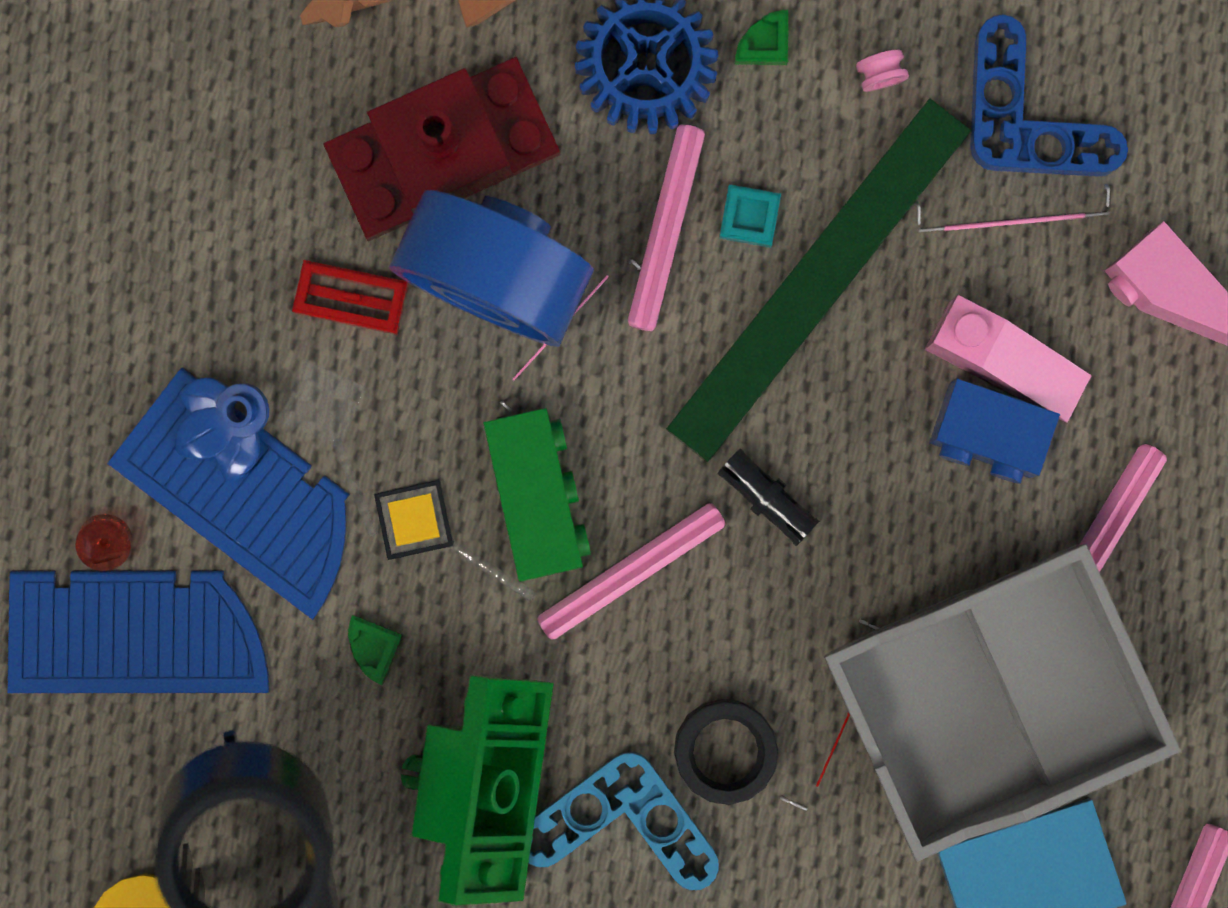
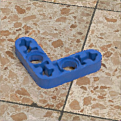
[970,15,1128,177]

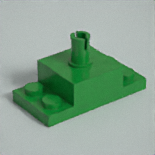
[401,675,554,906]

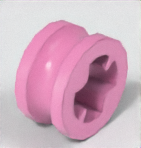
[856,50,909,92]

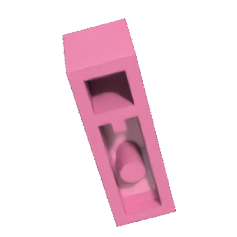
[1105,221,1228,346]
[925,295,1092,423]

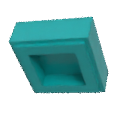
[719,184,781,248]

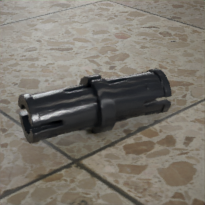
[717,448,820,546]

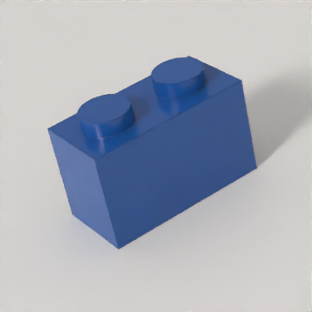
[929,379,1060,484]

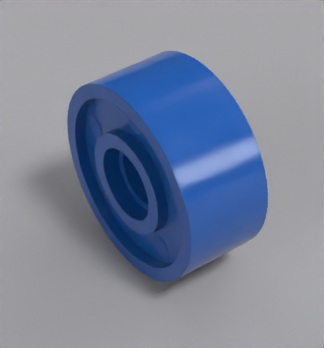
[389,190,594,347]

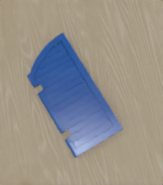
[107,368,350,620]
[7,571,269,693]

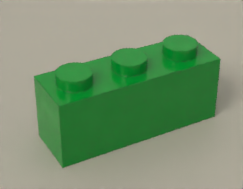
[483,408,591,582]

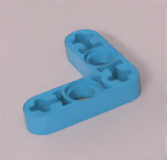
[529,752,719,890]

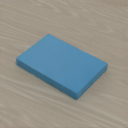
[937,798,1127,908]

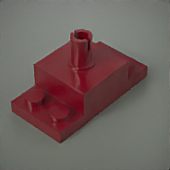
[323,57,561,242]

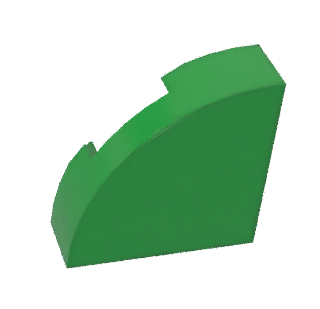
[734,10,788,65]
[348,615,403,685]

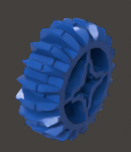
[575,0,718,134]

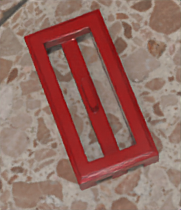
[292,260,409,335]

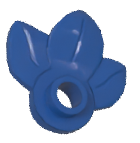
[175,378,269,482]

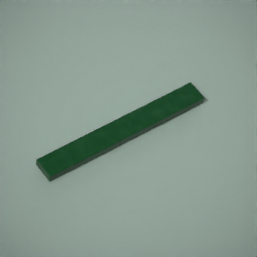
[666,98,971,463]

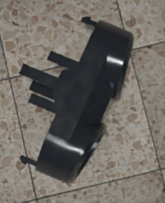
[155,730,340,908]

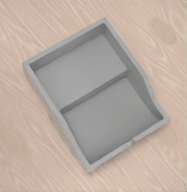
[824,544,1181,862]

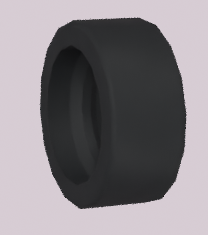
[674,699,779,805]

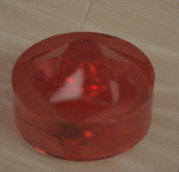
[75,514,132,571]

